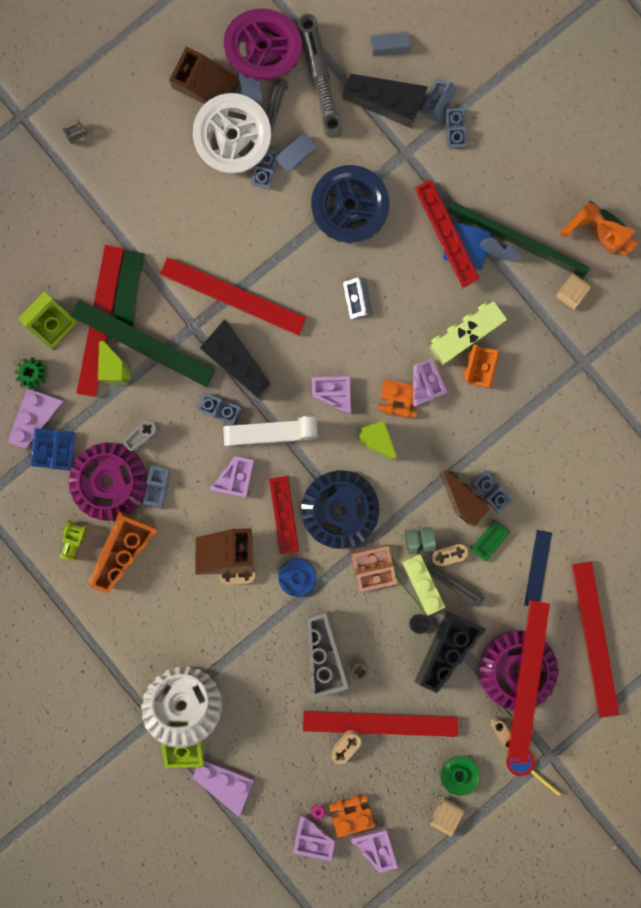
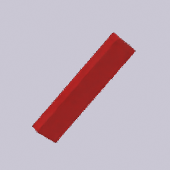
[269,476,299,555]

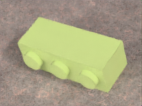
[401,554,445,615]

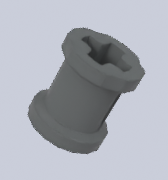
[63,120,87,144]

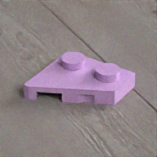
[413,358,448,407]
[312,376,351,414]
[210,456,254,497]
[293,814,335,861]

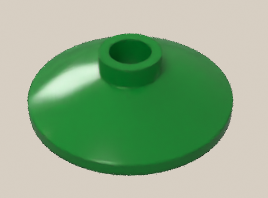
[440,756,479,796]

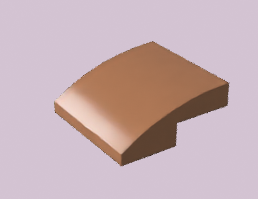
[351,544,397,592]

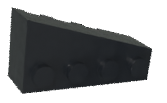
[200,319,272,400]

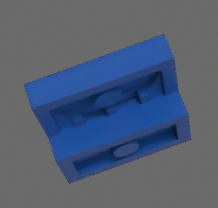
[443,222,492,270]
[30,428,75,470]

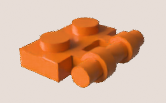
[378,379,417,419]
[329,795,375,838]

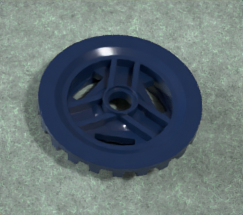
[311,165,389,244]
[301,470,380,549]

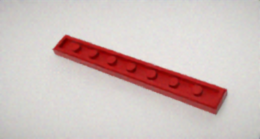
[76,245,125,397]
[160,257,306,336]
[572,561,619,718]
[507,600,550,761]
[303,711,458,737]

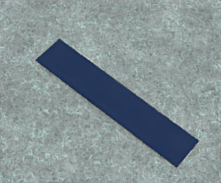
[524,530,552,606]

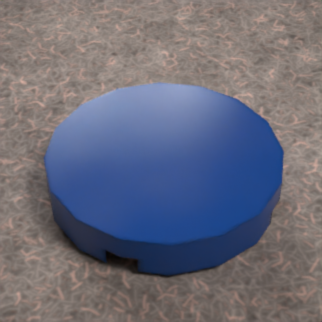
[278,558,317,597]

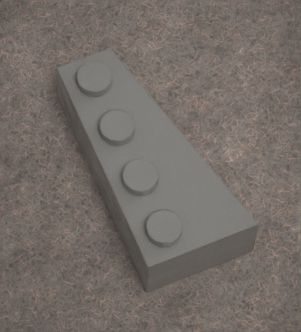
[307,610,351,699]

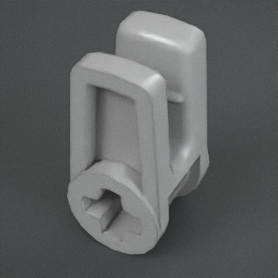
[123,420,159,452]

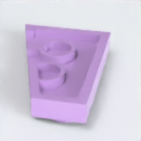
[8,389,64,449]
[192,759,254,817]

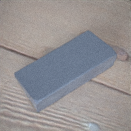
[371,32,411,55]
[419,79,456,122]
[343,277,373,319]

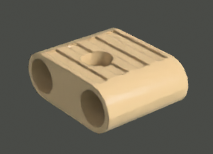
[555,272,592,310]
[490,717,510,750]
[430,797,465,837]

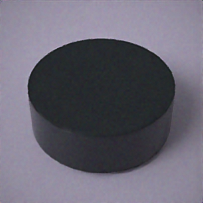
[409,614,429,634]

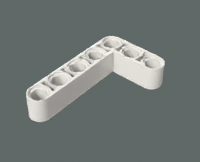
[223,416,318,446]

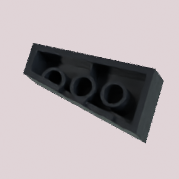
[343,74,428,128]
[415,611,487,693]

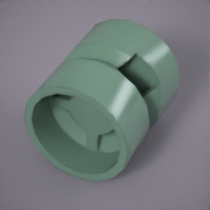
[405,527,436,555]

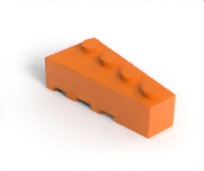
[88,512,158,594]

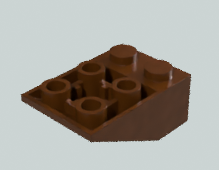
[169,47,239,104]
[440,470,490,527]
[195,528,254,575]

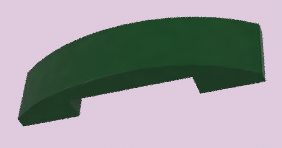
[114,251,145,328]

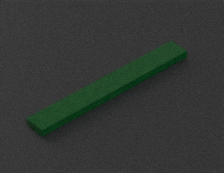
[447,201,590,278]
[70,299,216,388]

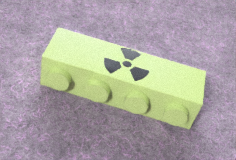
[429,301,507,366]

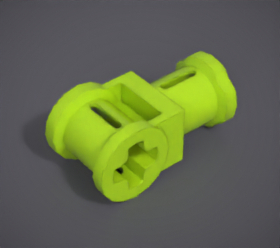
[59,520,88,561]

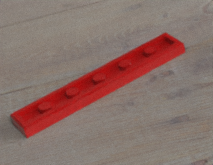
[414,179,480,289]

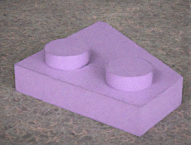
[351,828,399,873]

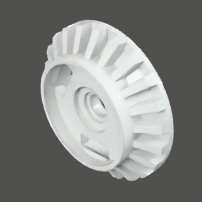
[193,93,271,174]
[141,667,222,747]

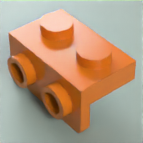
[463,344,500,389]

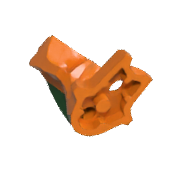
[559,200,639,257]

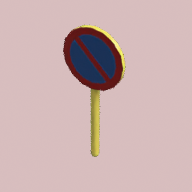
[506,750,561,796]

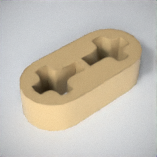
[431,544,468,566]
[219,570,256,585]
[332,730,361,764]

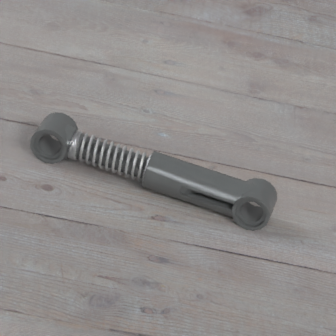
[298,14,342,138]

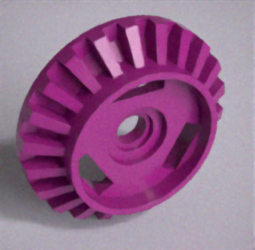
[224,9,302,82]
[68,442,148,521]
[479,630,559,710]

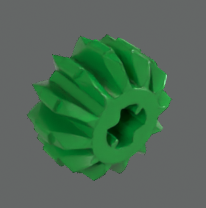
[14,357,48,390]

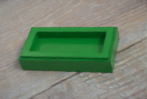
[470,520,510,562]

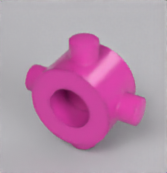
[310,803,326,820]

